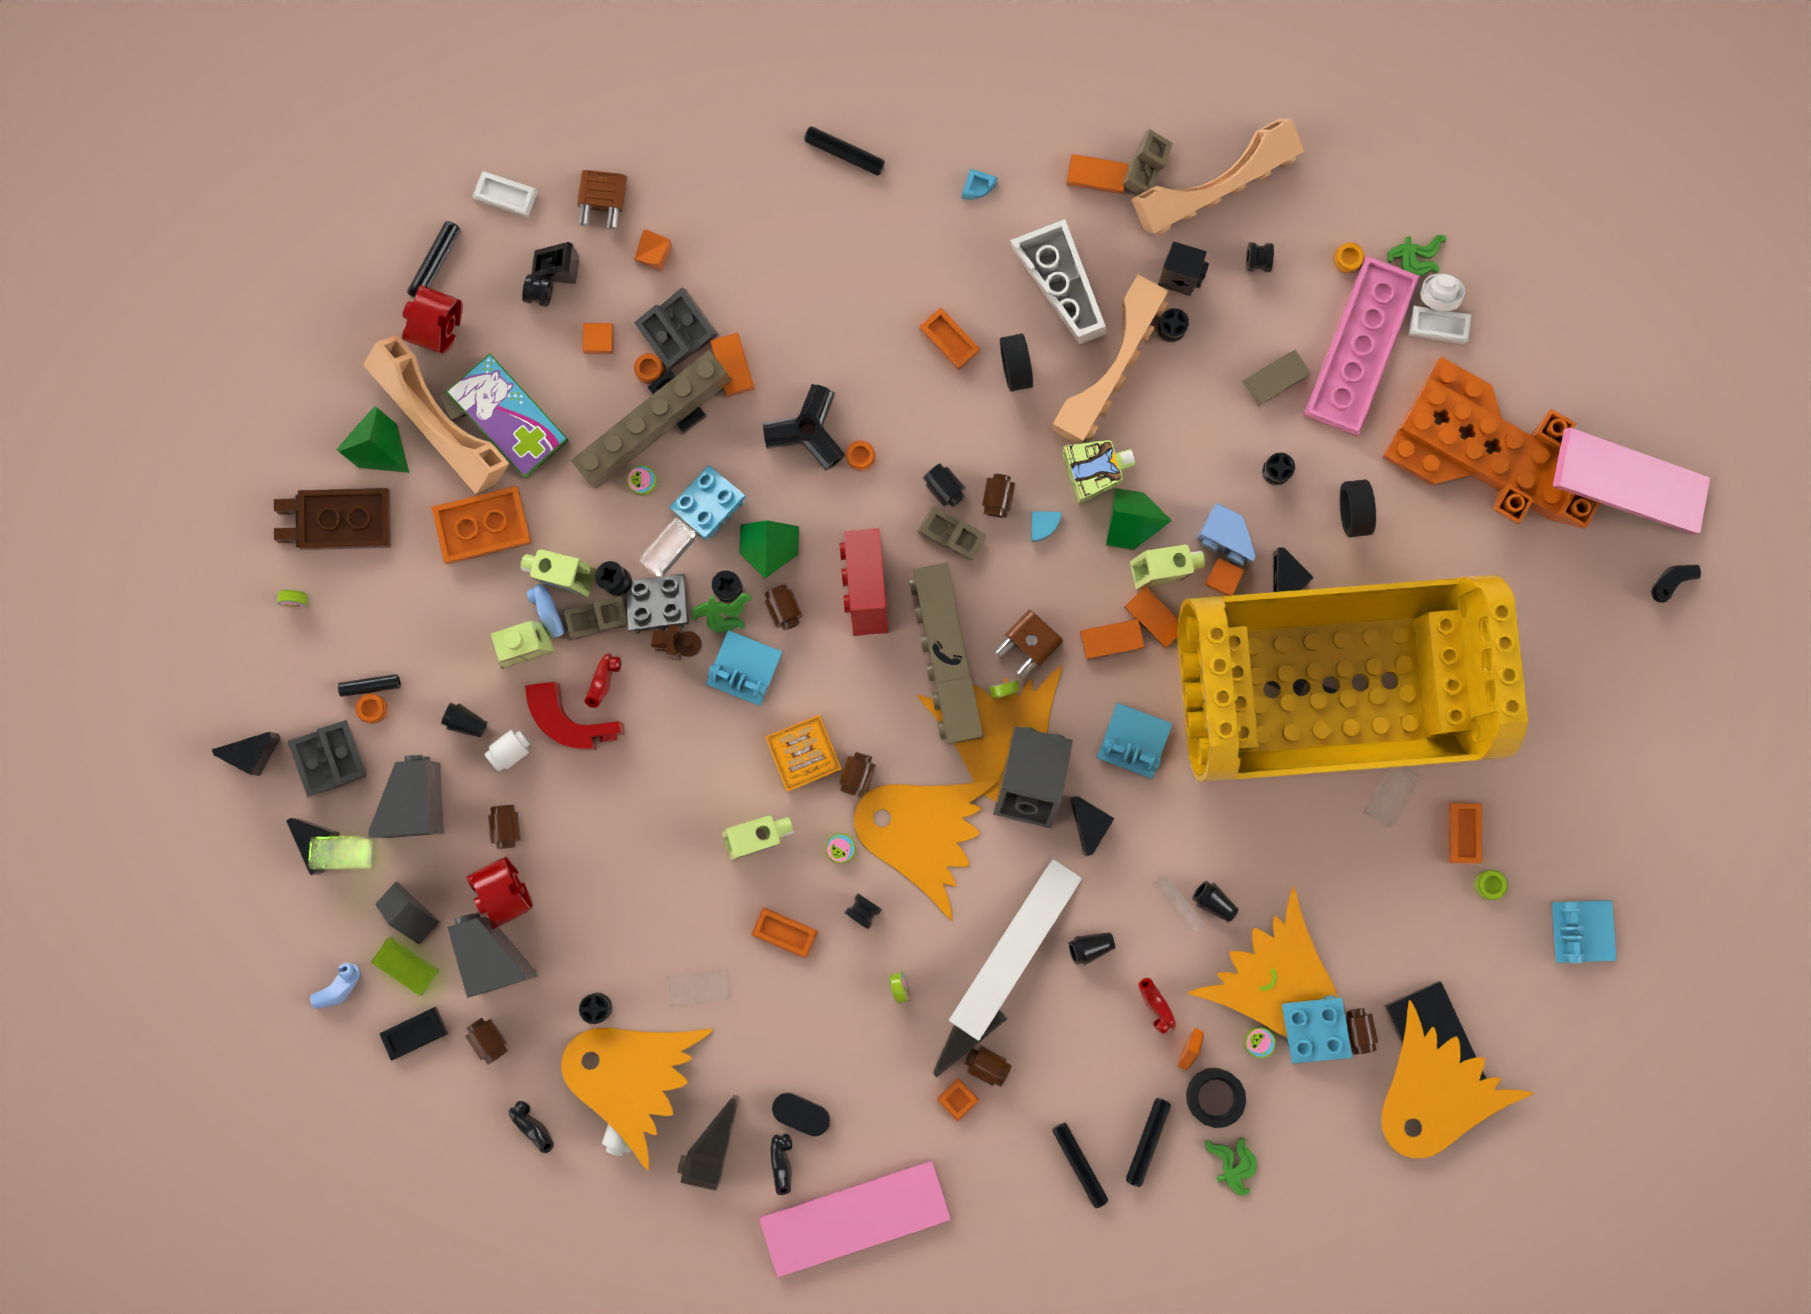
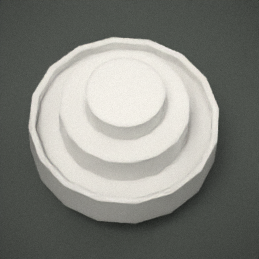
[1420,274,1465,311]

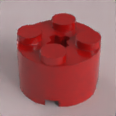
[402,285,463,354]
[466,856,533,929]

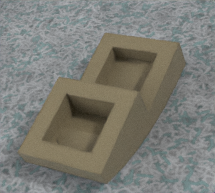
[1122,129,1173,195]
[1243,350,1311,406]
[917,506,986,560]
[562,596,628,641]

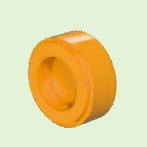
[1333,242,1364,273]

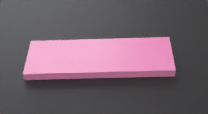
[1303,255,1420,436]
[1553,428,1711,535]
[759,1160,951,1278]

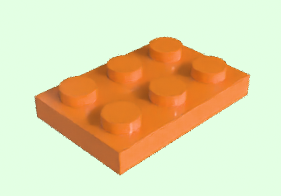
[431,486,532,565]

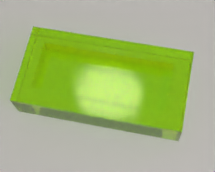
[308,836,373,869]
[371,937,439,996]

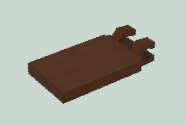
[274,488,391,550]

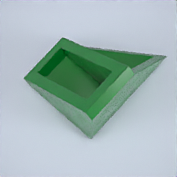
[336,406,409,473]
[1105,488,1172,550]
[739,520,799,579]

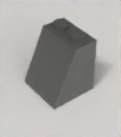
[993,726,1073,828]
[368,755,444,839]
[447,913,538,998]

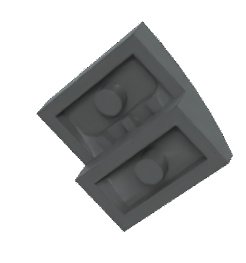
[634,288,719,369]
[288,720,366,798]

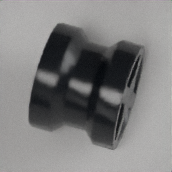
[1246,242,1274,272]
[522,274,553,307]
[1157,308,1189,342]
[1262,452,1295,486]
[595,561,632,596]
[712,570,743,602]
[845,893,882,930]
[579,992,612,1024]

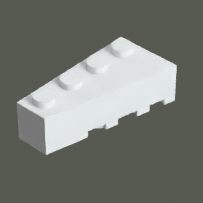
[1010,219,1107,345]

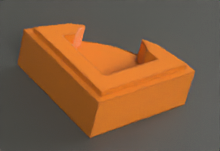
[1177,1027,1204,1071]

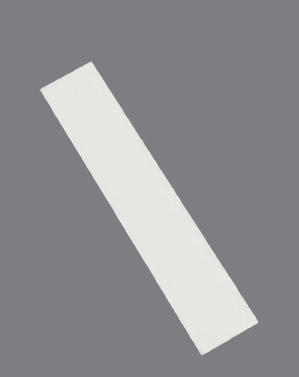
[948,858,1082,1041]

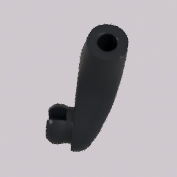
[1651,565,1701,603]
[509,1101,554,1153]
[770,1133,793,1195]

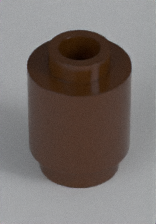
[982,474,1016,518]
[765,584,803,631]
[839,752,876,798]
[488,805,521,849]
[1346,1008,1378,1055]
[465,1018,508,1065]
[964,1045,1012,1087]

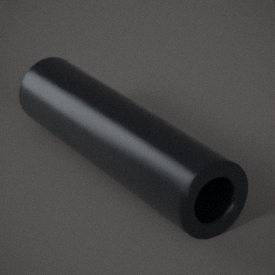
[338,674,401,697]

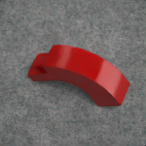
[525,681,625,751]

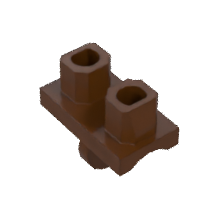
[651,624,702,661]

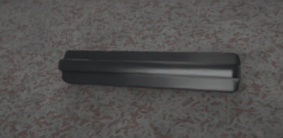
[804,126,885,175]
[407,221,460,299]
[1126,1098,1171,1187]
[1052,1122,1108,1208]

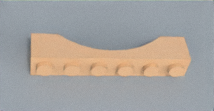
[1131,118,1304,235]
[1051,274,1169,444]
[363,335,510,494]

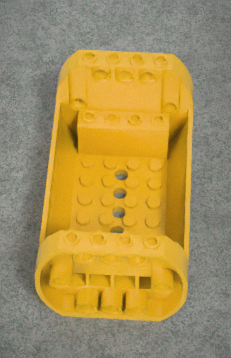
[1177,574,1528,782]

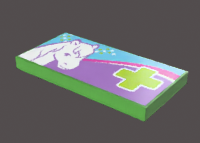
[446,353,569,479]

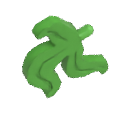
[1387,235,1447,276]
[692,593,751,633]
[1205,1138,1257,1196]

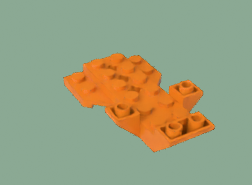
[1382,356,1600,529]

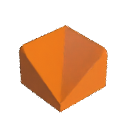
[634,229,672,271]

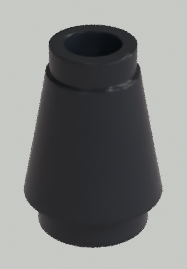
[441,702,488,738]
[1192,881,1239,922]
[1068,932,1115,965]

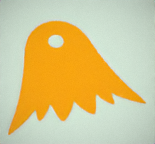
[917,666,1063,802]
[854,778,999,921]
[1187,886,1338,1038]
[1381,1000,1534,1158]
[561,1028,713,1171]

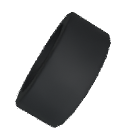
[1000,333,1033,392]
[1339,479,1376,537]
[1186,1068,1246,1128]

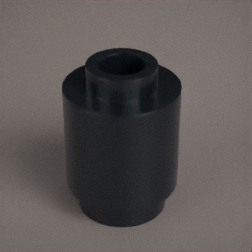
[923,463,966,507]

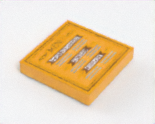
[765,715,842,792]

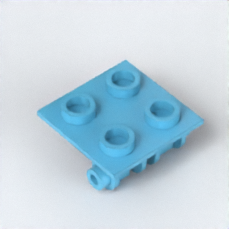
[669,465,746,540]
[706,630,782,706]
[1097,703,1172,779]
[1552,900,1617,963]
[1282,995,1352,1064]

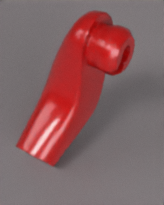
[585,653,622,708]
[1138,978,1176,1034]

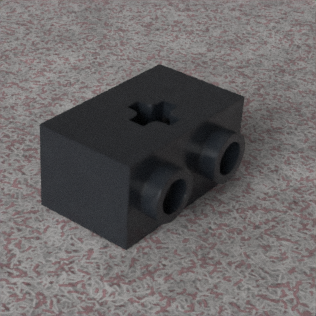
[1158,241,1209,296]

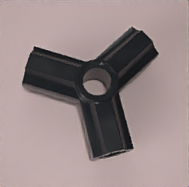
[762,384,845,471]

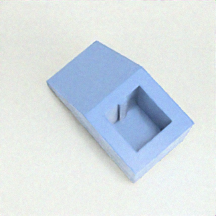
[1196,503,1256,566]

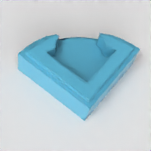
[961,169,998,200]
[1031,511,1061,542]

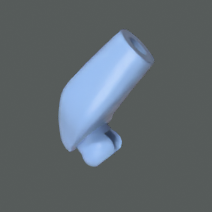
[527,584,565,638]
[310,962,360,1009]

